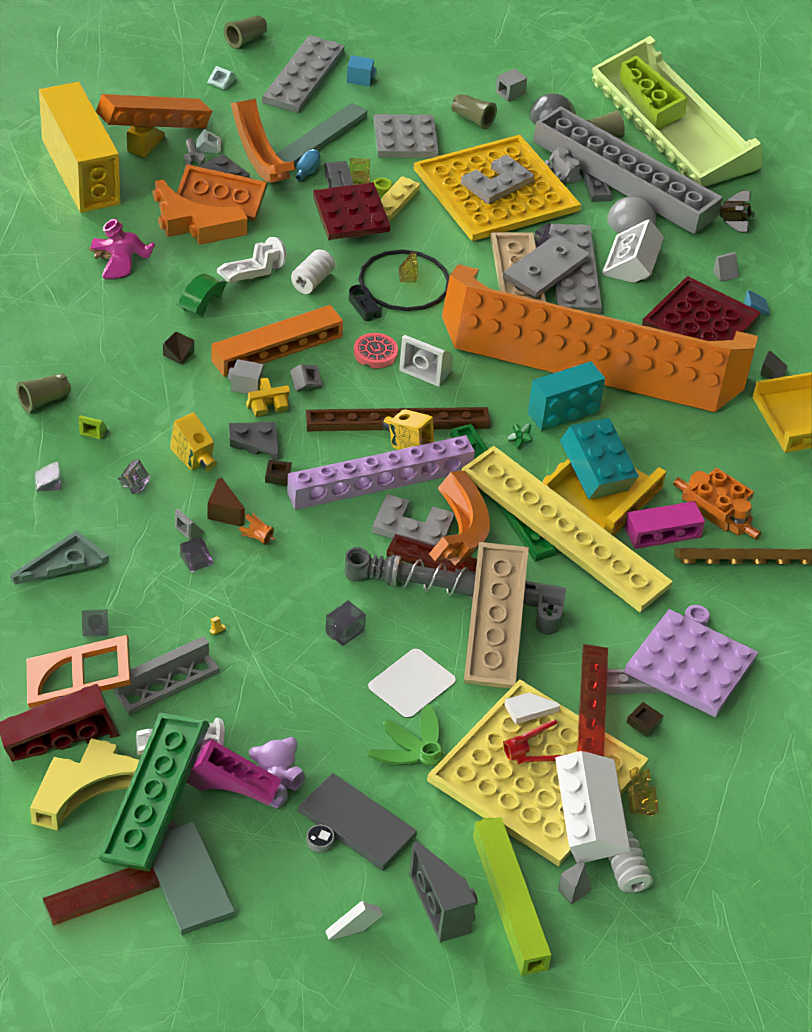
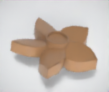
[88,247,111,259]

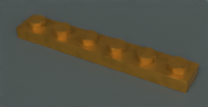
[674,548,812,564]

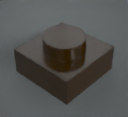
[265,459,292,486]
[626,702,664,737]

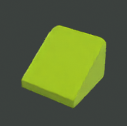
[79,415,107,440]

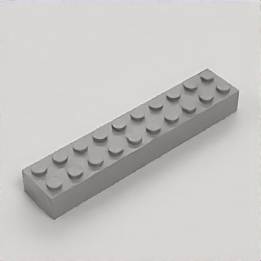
[533,106,723,234]

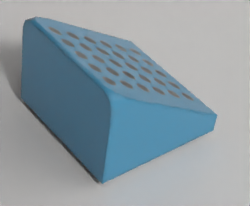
[744,290,770,315]

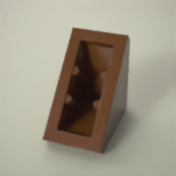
[207,477,245,526]

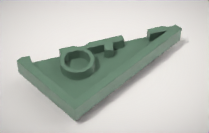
[10,530,109,585]

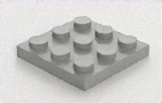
[373,114,438,158]

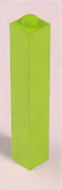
[473,817,551,976]

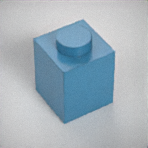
[347,55,377,86]

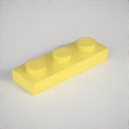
[381,176,420,222]

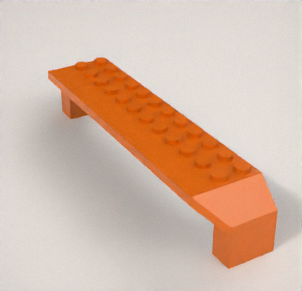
[442,264,758,412]

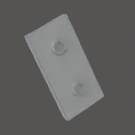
[502,234,590,298]

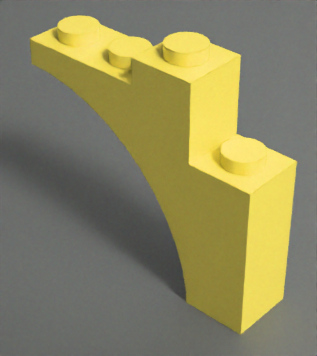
[30,739,140,830]

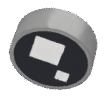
[306,824,334,853]

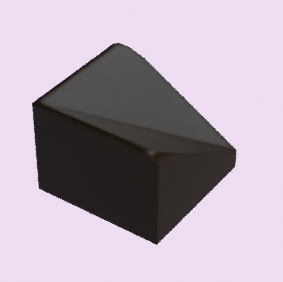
[163,331,194,364]

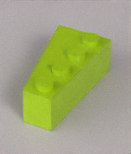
[620,55,687,130]

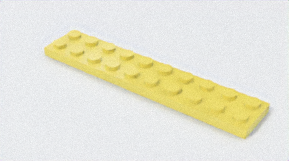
[462,446,673,612]

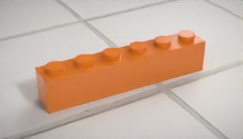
[96,94,212,129]
[211,305,343,377]

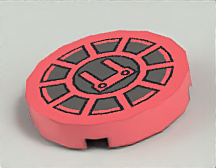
[353,333,398,369]

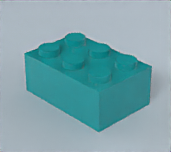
[528,361,605,431]
[560,418,639,499]

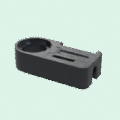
[349,284,382,321]

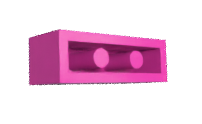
[625,501,705,549]

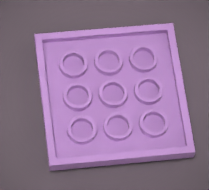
[624,609,758,718]

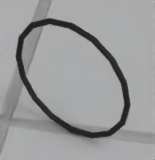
[358,249,449,311]

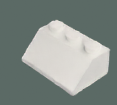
[602,219,664,283]

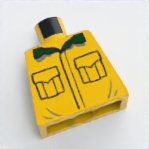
[382,409,435,450]
[170,412,217,472]

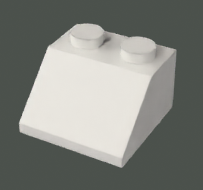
[399,335,453,386]

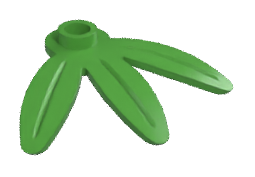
[367,705,445,766]

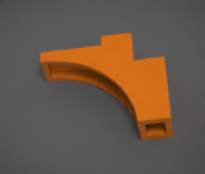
[153,179,248,245]

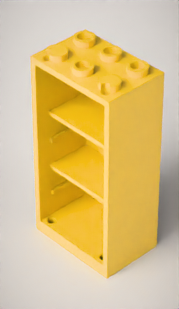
[39,82,120,213]

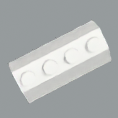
[556,751,631,863]

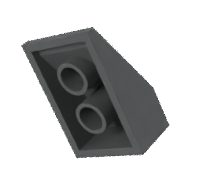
[409,842,478,942]

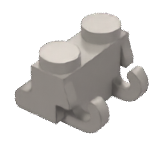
[545,147,582,183]

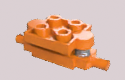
[673,467,762,540]

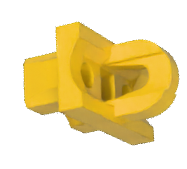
[246,378,290,417]

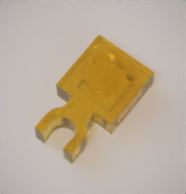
[628,767,659,816]

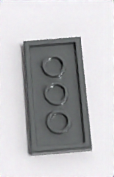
[298,773,417,871]

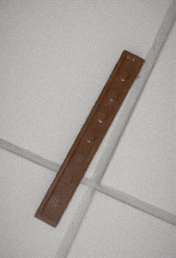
[305,407,490,431]

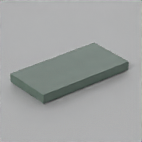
[152,822,235,935]

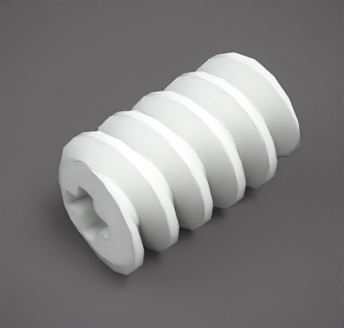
[291,249,336,294]
[608,831,654,893]

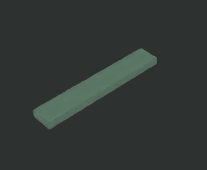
[276,103,367,166]

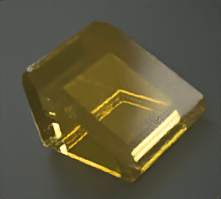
[349,158,370,184]
[398,252,418,282]

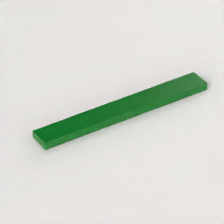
[450,424,557,562]

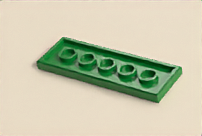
[98,713,210,872]

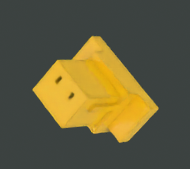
[209,616,226,635]

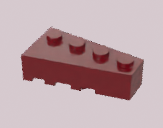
[0,683,119,762]

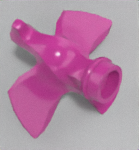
[91,219,155,280]

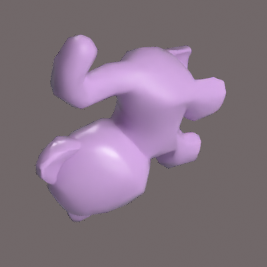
[249,737,305,809]

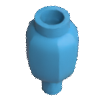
[295,149,321,181]

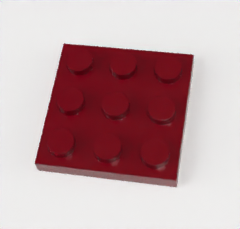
[313,182,391,240]

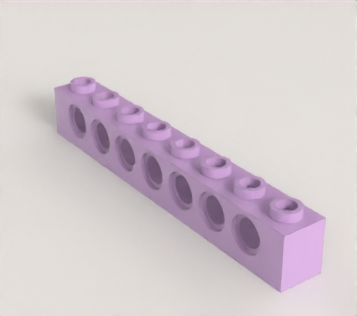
[287,436,475,510]

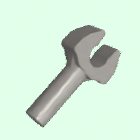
[184,138,205,166]

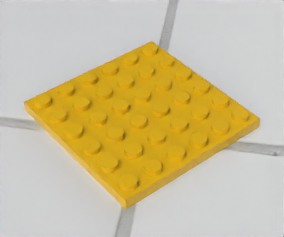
[414,135,581,241]

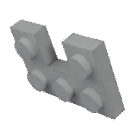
[461,155,534,204]
[372,494,455,550]

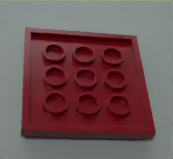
[642,276,761,341]

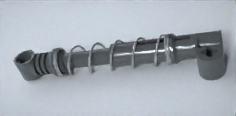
[345,547,567,635]

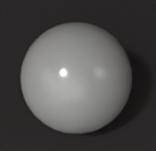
[607,197,657,233]

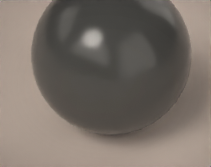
[529,93,576,125]

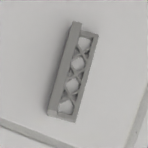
[113,636,219,715]

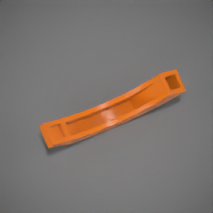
[231,99,295,182]
[429,470,490,566]

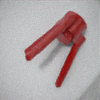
[503,719,564,765]

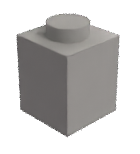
[495,68,528,102]
[228,359,264,394]

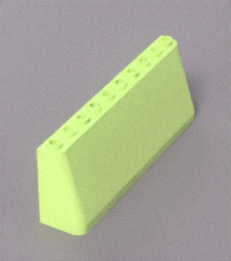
[592,36,763,187]

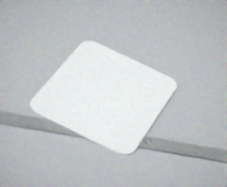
[368,649,456,717]

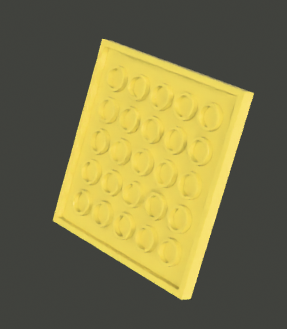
[427,679,649,867]

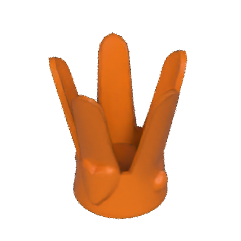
[239,513,275,545]

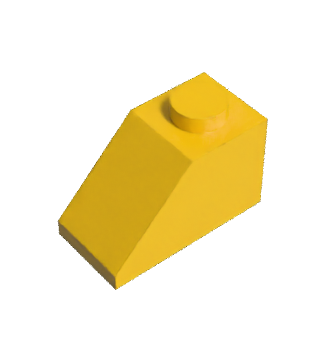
[127,126,165,157]

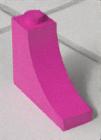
[186,740,282,805]

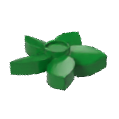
[507,423,533,450]

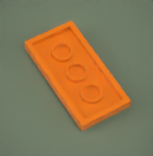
[177,164,267,221]

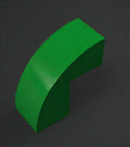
[176,274,227,318]

